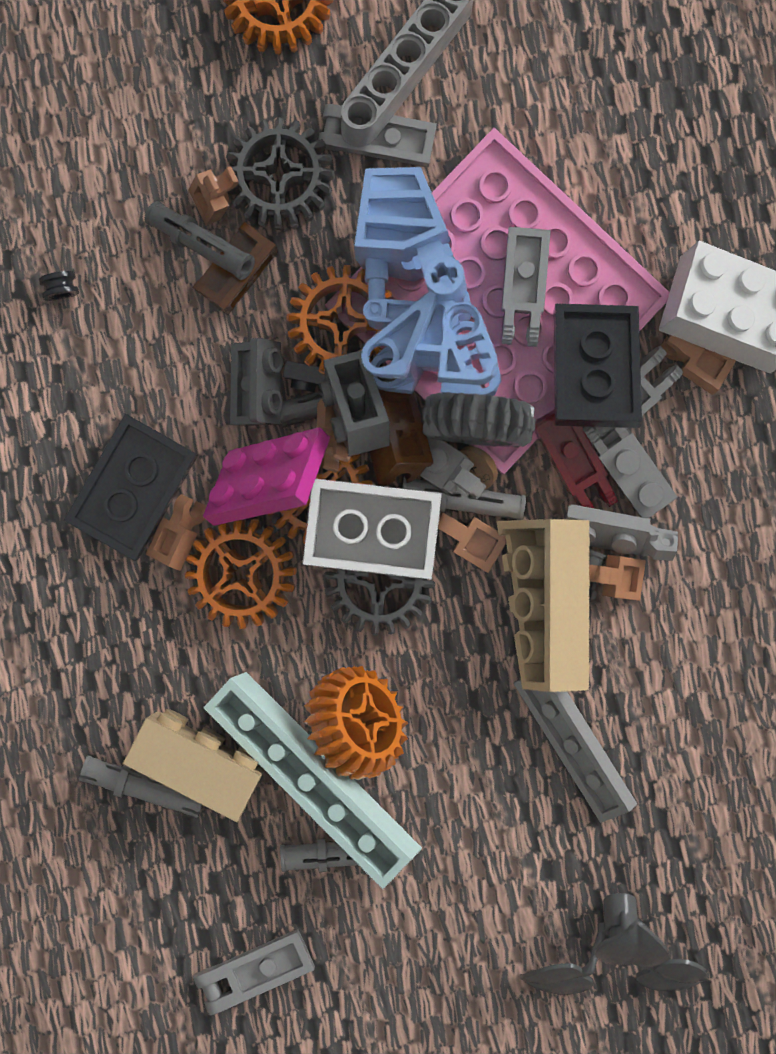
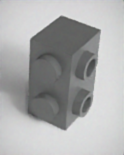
[319,350,389,456]

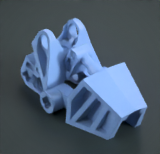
[354,167,501,396]

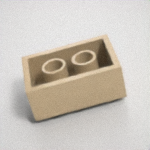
[123,709,265,822]

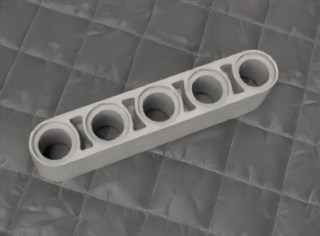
[341,0,474,147]

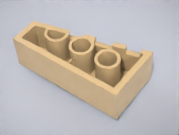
[497,519,590,692]

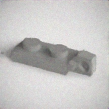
[419,437,487,499]
[564,504,678,561]

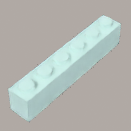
[203,672,422,889]

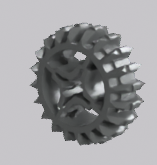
[224,117,335,230]
[421,392,536,447]
[324,565,435,636]

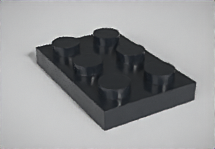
[553,304,642,428]
[64,413,198,561]

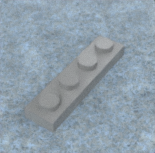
[513,678,637,823]

